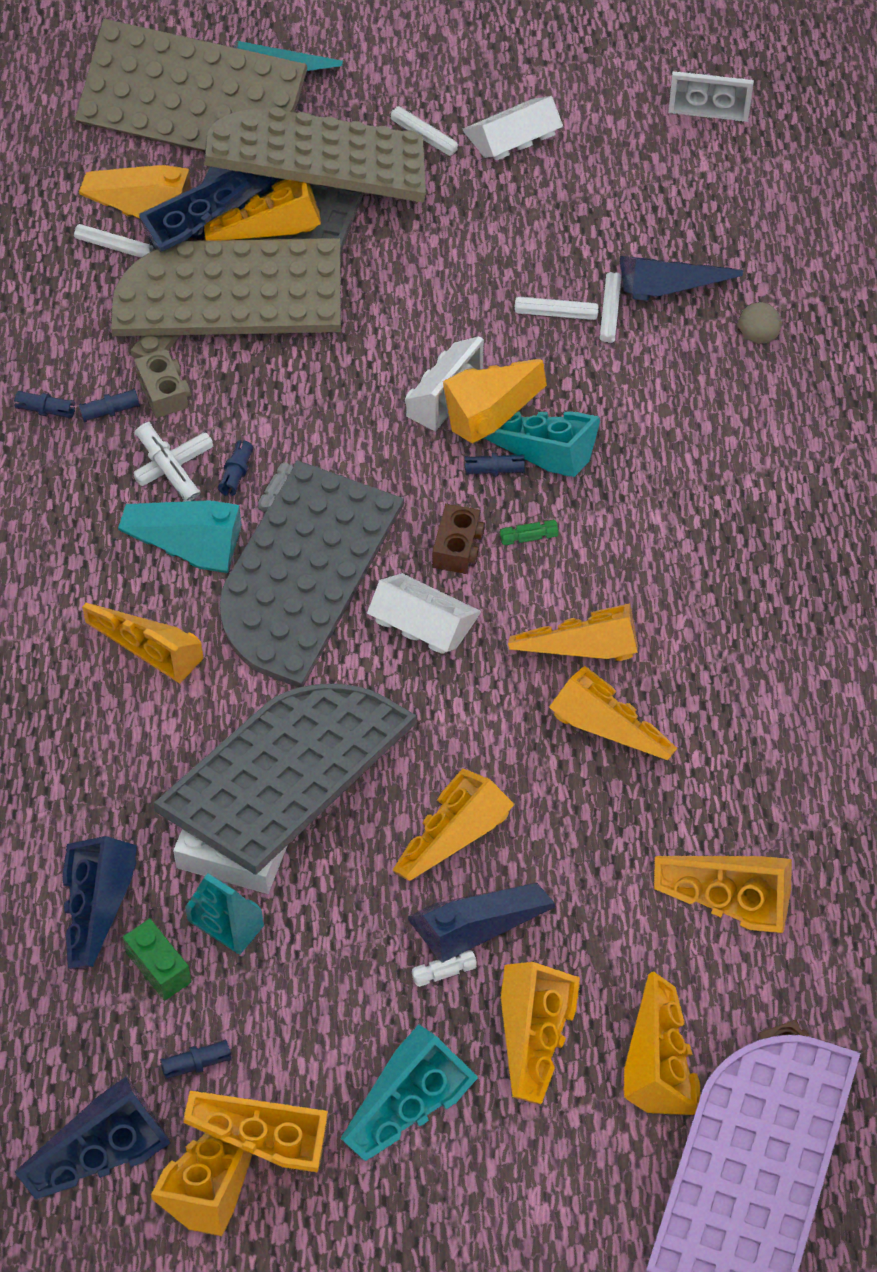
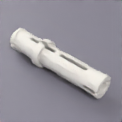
[134,422,201,501]

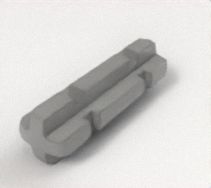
[258,462,293,513]

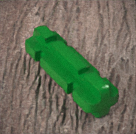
[499,519,559,545]

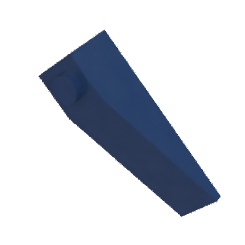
[620,256,743,300]
[15,1076,171,1200]

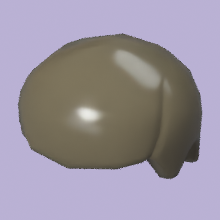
[737,302,782,344]

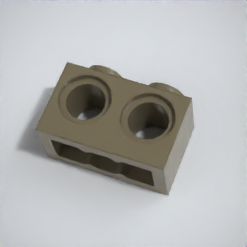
[134,349,191,419]

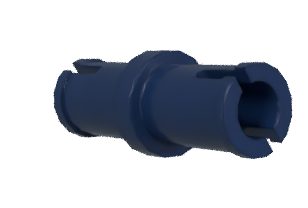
[79,388,140,422]
[14,390,75,419]
[218,440,254,496]
[465,453,525,476]
[160,1039,232,1080]

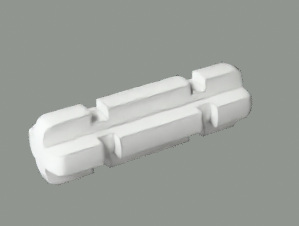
[412,950,477,987]

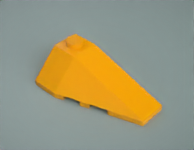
[549,666,678,760]
[654,856,792,933]
[501,962,580,1104]
[183,1091,328,1172]
[151,1133,252,1236]

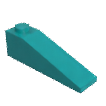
[484,412,600,477]
[118,500,242,573]

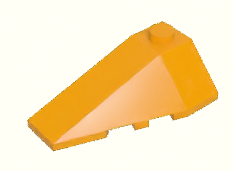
[79,165,192,219]
[204,179,321,241]
[443,359,547,444]
[82,603,204,684]
[508,603,638,661]
[392,768,515,881]
[623,971,701,1115]

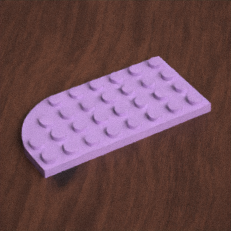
[646,1035,861,1272]

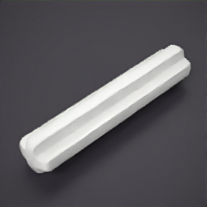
[391,106,458,156]
[74,224,153,258]
[600,272,621,343]
[515,297,598,320]
[134,432,213,486]

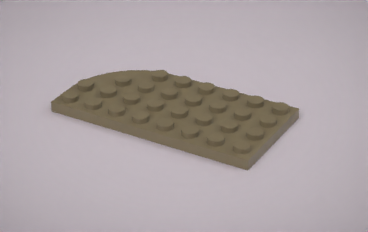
[75,18,308,152]
[204,107,426,203]
[111,238,341,336]

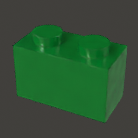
[123,919,192,1001]

